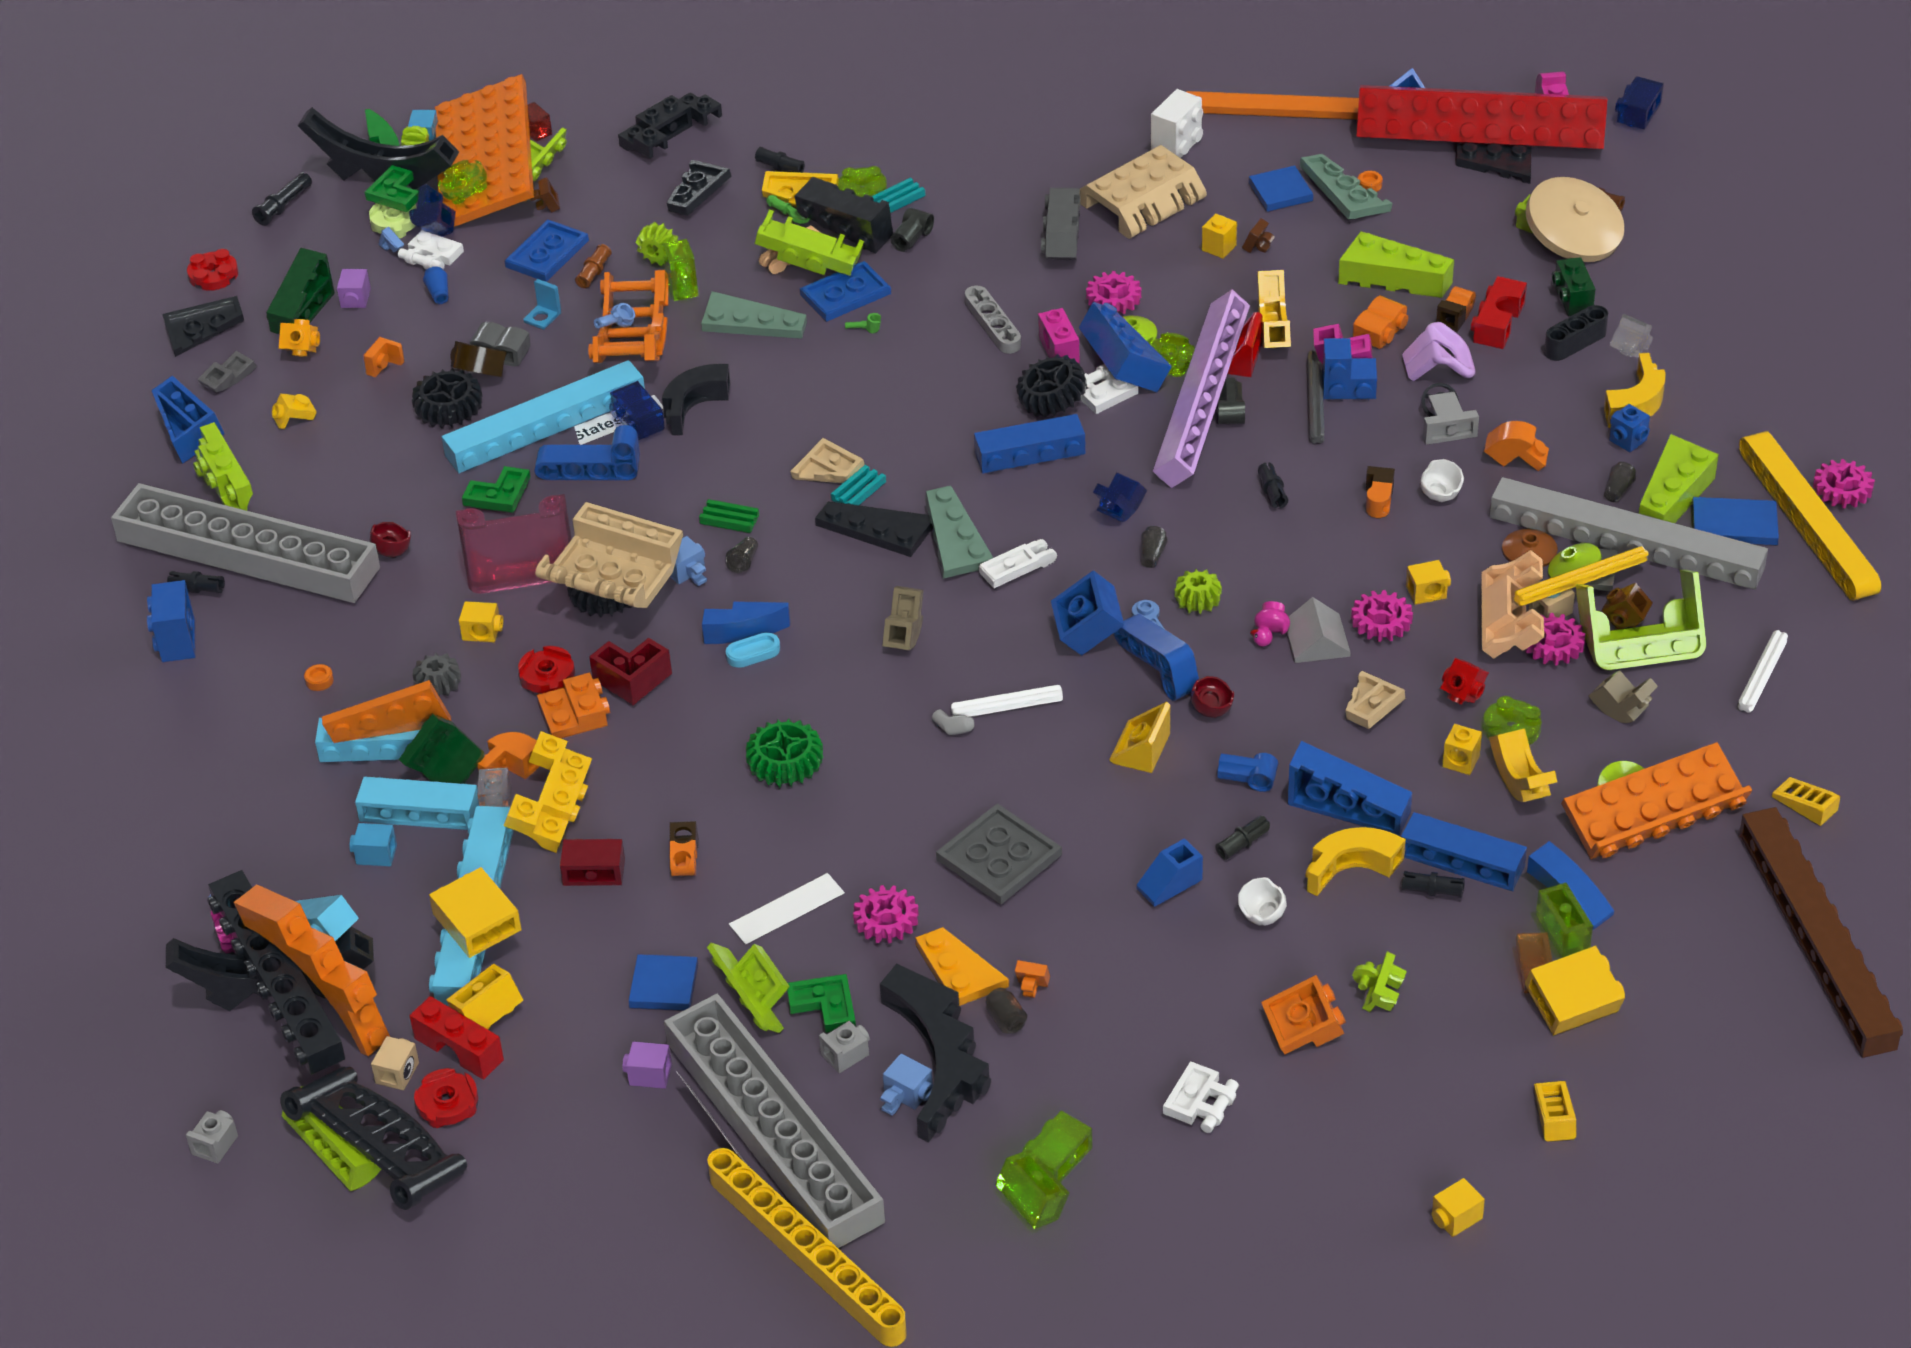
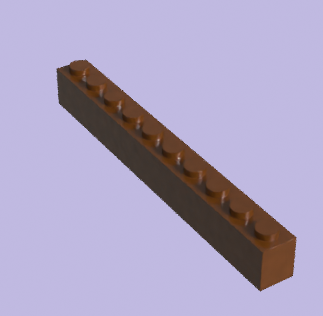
[1739,807,1903,1058]

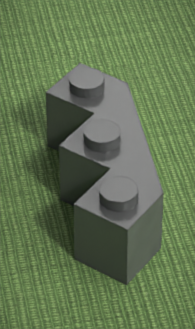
[1041,188,1081,260]

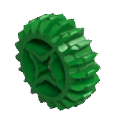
[746,718,823,788]

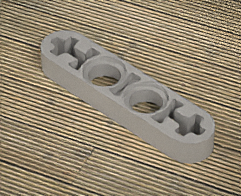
[965,285,1021,354]

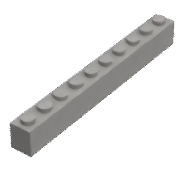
[1490,477,1768,590]

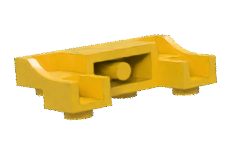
[504,731,592,853]

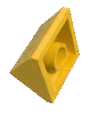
[1109,701,1170,773]

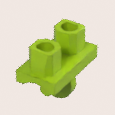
[1352,951,1407,1012]

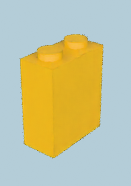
[429,867,522,958]
[1525,946,1625,1036]

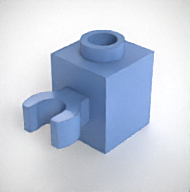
[670,536,707,586]
[880,1054,933,1115]

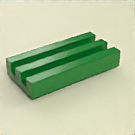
[699,499,759,533]

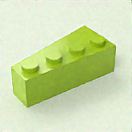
[1338,231,1454,298]
[1639,434,1719,523]

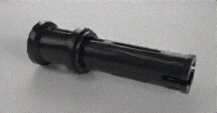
[252,172,312,226]

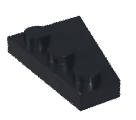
[1456,143,1532,184]
[667,160,732,216]
[162,296,244,357]

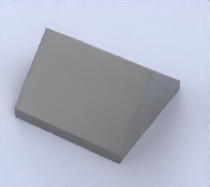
[1286,597,1351,663]

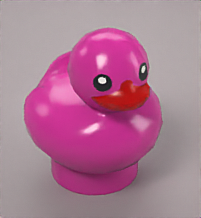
[1250,601,1290,647]

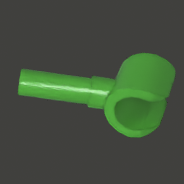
[845,313,881,333]

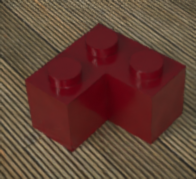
[589,638,672,705]

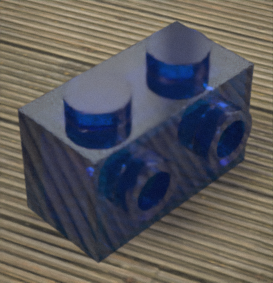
[1615,76,1664,130]
[609,381,665,440]

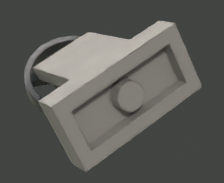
[1421,383,1479,445]

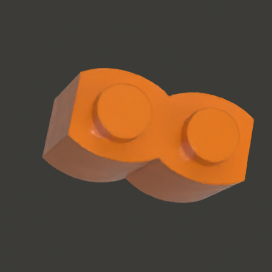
[1353,295,1409,349]

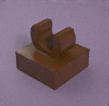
[531,177,560,213]
[1242,218,1275,253]

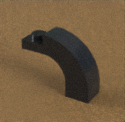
[662,364,731,435]

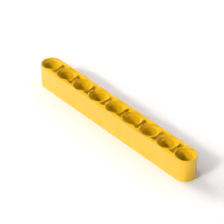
[1739,431,1881,601]
[707,1148,907,1347]

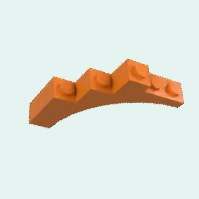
[234,884,390,1056]

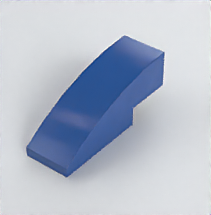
[702,602,791,644]
[1527,841,1614,930]

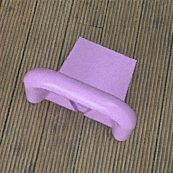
[1402,322,1475,381]

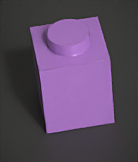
[337,269,371,308]
[623,1041,672,1089]

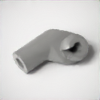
[932,709,974,736]

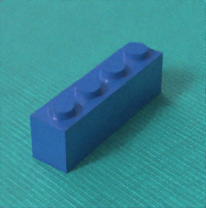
[974,414,1086,473]
[1401,812,1527,892]

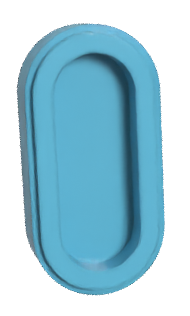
[726,633,780,668]

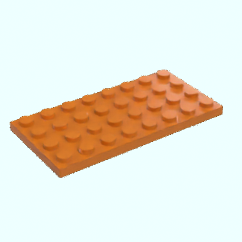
[435,74,534,231]

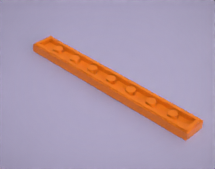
[1186,91,1359,120]

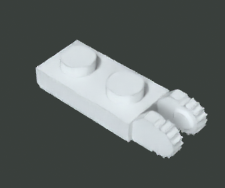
[979,539,1057,588]

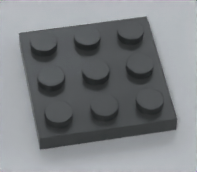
[936,803,1062,904]

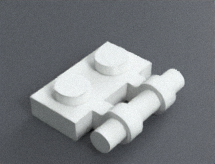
[398,230,464,270]
[1081,364,1138,414]
[1163,1061,1239,1133]

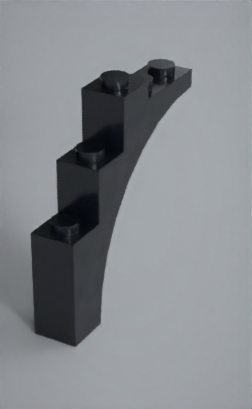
[297,107,460,190]
[165,926,374,1012]
[880,963,991,1143]

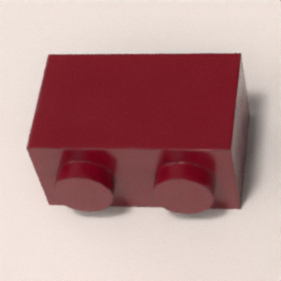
[560,839,625,886]

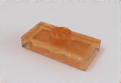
[1515,933,1552,993]

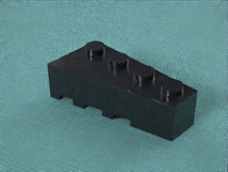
[795,177,893,254]

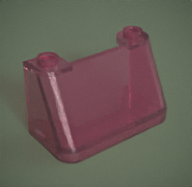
[456,494,572,593]

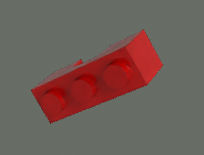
[1470,276,1527,349]
[409,996,504,1080]

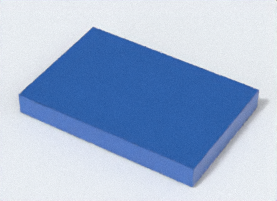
[505,219,589,282]
[800,261,891,322]
[1692,497,1779,545]

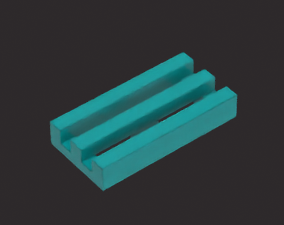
[872,177,926,213]
[831,465,886,505]

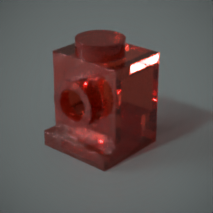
[528,102,552,142]

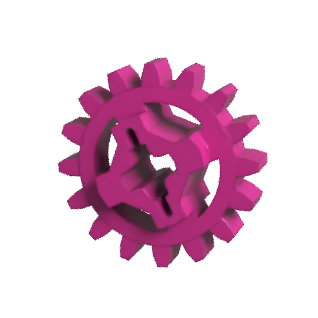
[1086,271,1141,314]
[1813,459,1875,508]
[1351,590,1413,642]
[1525,613,1585,665]
[853,885,919,943]

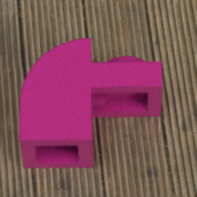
[1535,71,1569,95]
[1313,324,1372,365]

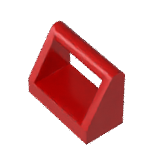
[1227,312,1263,377]

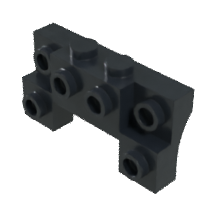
[618,92,722,159]

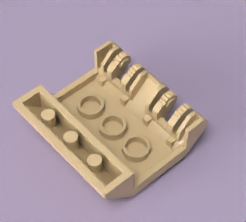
[1080,145,1207,239]
[536,502,683,608]

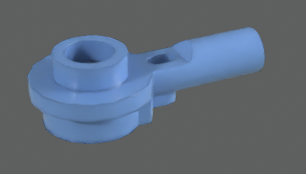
[594,303,635,328]
[1132,600,1165,629]

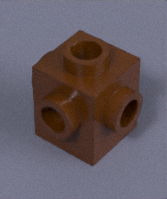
[1601,583,1653,630]

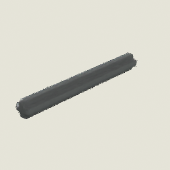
[1308,350,1324,444]

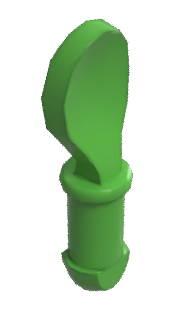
[766,195,810,224]

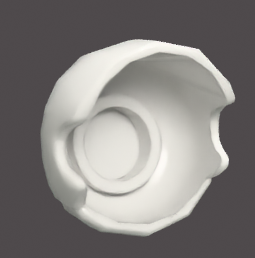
[1420,459,1464,502]
[1238,877,1287,926]

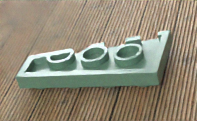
[1299,154,1393,220]
[701,291,807,339]
[925,485,993,579]

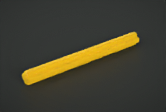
[1513,546,1649,606]

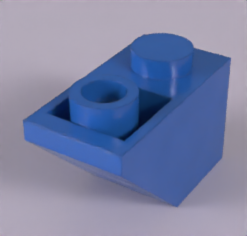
[1137,838,1203,907]

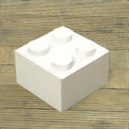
[1151,89,1203,158]

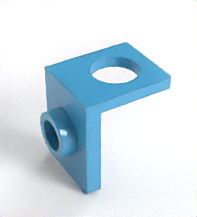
[523,279,561,330]

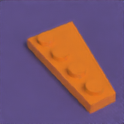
[322,680,452,743]

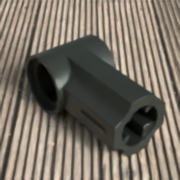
[891,207,934,252]
[1218,378,1245,424]

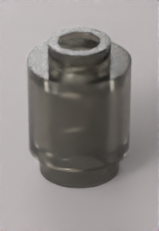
[985,988,1027,1034]

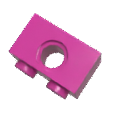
[1038,308,1080,363]

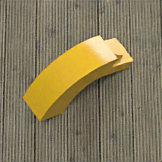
[1257,270,1291,348]
[1604,353,1666,428]
[1489,729,1557,802]
[1305,827,1406,896]

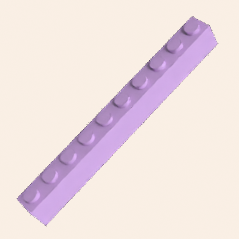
[1153,289,1250,488]

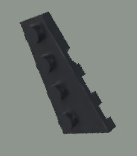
[815,501,933,557]

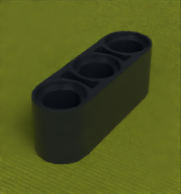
[1544,305,1609,361]

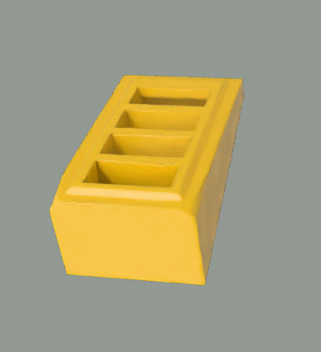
[1772,777,1840,826]
[1534,1081,1576,1142]

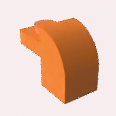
[1484,421,1549,471]
[477,732,540,788]

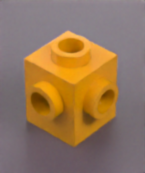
[279,319,320,357]

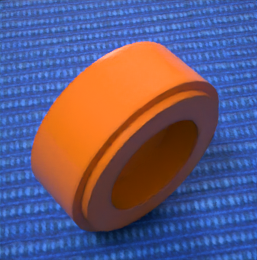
[1358,171,1383,192]
[304,664,334,691]

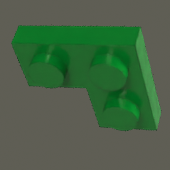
[365,165,420,212]
[462,466,531,513]
[787,974,856,1033]

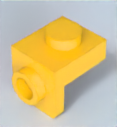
[272,393,317,429]

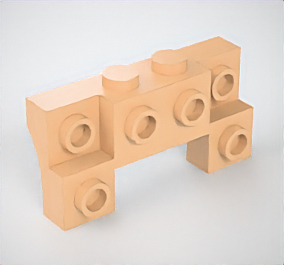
[1481,550,1544,659]

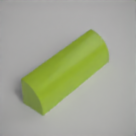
[282,1086,381,1191]

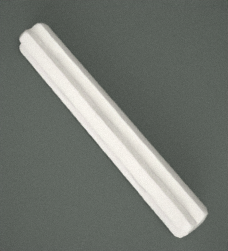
[1738,630,1788,713]
[951,685,1063,717]

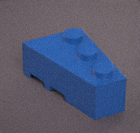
[151,376,225,464]

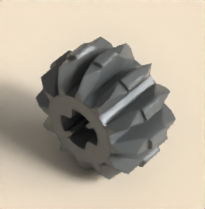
[412,652,461,696]

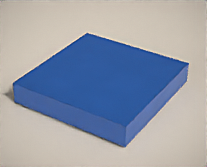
[1249,165,1313,212]
[629,954,698,1010]

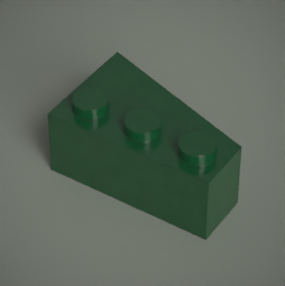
[266,248,335,334]

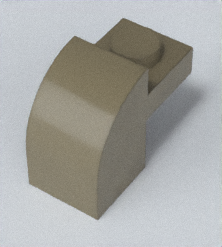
[882,586,924,650]
[1588,670,1658,723]

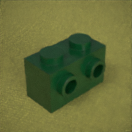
[1552,257,1596,316]

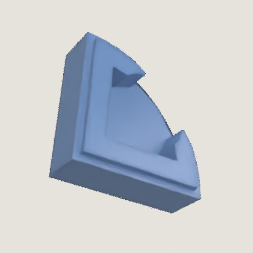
[378,227,404,252]

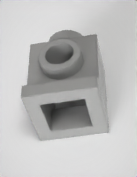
[819,1021,870,1074]
[186,1110,238,1164]

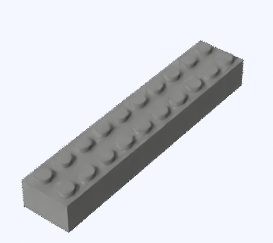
[111,483,380,603]
[664,993,885,1248]

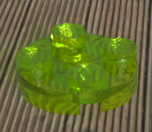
[438,160,487,204]
[838,166,887,197]
[1147,333,1195,377]
[1483,696,1542,745]

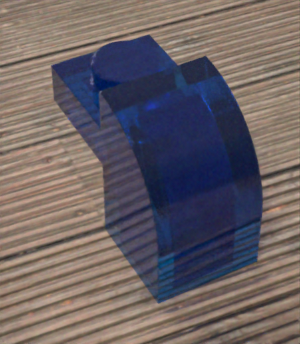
[409,184,456,237]
[1093,472,1147,522]

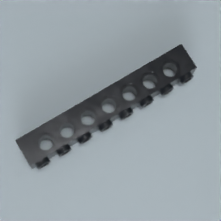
[207,870,345,1075]

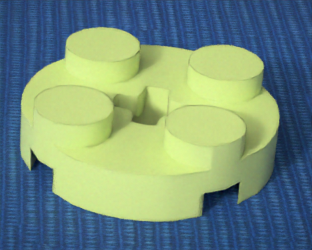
[369,203,420,238]

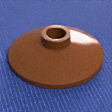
[1502,529,1558,567]

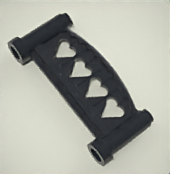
[280,1067,467,1210]

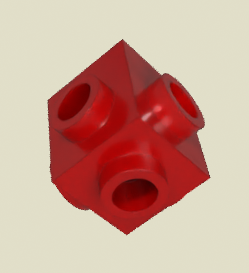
[1440,658,1489,705]

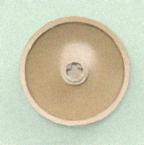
[1526,177,1624,262]

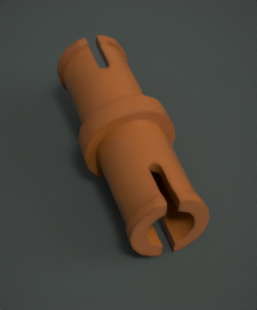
[575,244,612,288]

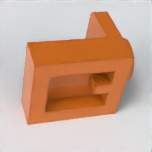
[363,337,404,377]

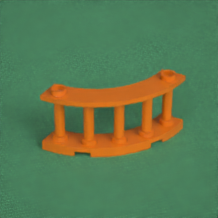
[588,270,669,363]

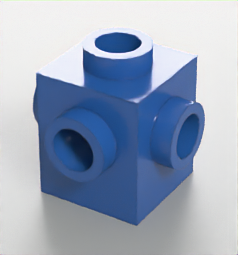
[1609,404,1650,452]

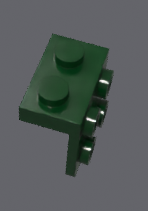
[398,713,484,784]

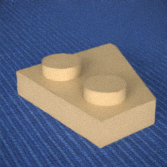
[790,438,865,483]
[1346,671,1406,729]

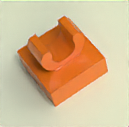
[1015,960,1050,998]

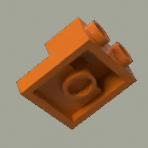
[537,672,610,739]
[1261,975,1346,1055]

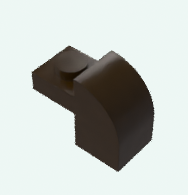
[450,341,506,377]

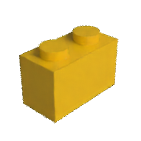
[446,964,523,1029]

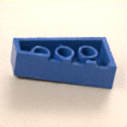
[1079,302,1172,392]
[1288,741,1412,836]

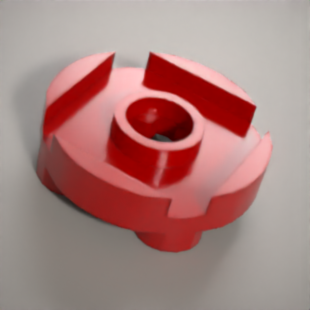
[187,249,239,291]
[518,646,575,693]
[414,1068,478,1128]

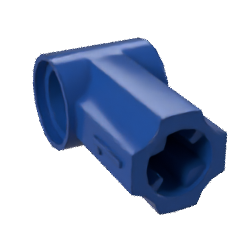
[1217,753,1279,792]

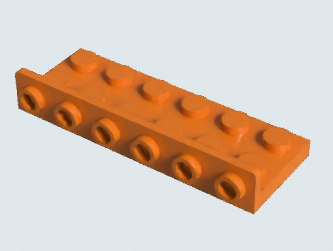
[1561,742,1752,859]

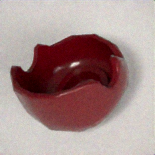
[370,522,411,558]
[1191,676,1234,718]

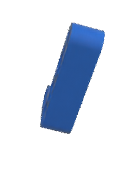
[534,425,640,480]
[1113,614,1199,701]

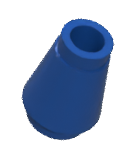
[423,266,449,304]

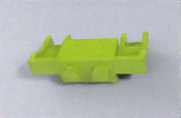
[755,209,864,276]
[193,422,253,511]

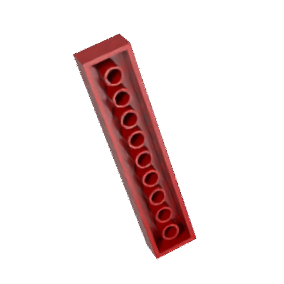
[1357,85,1608,149]

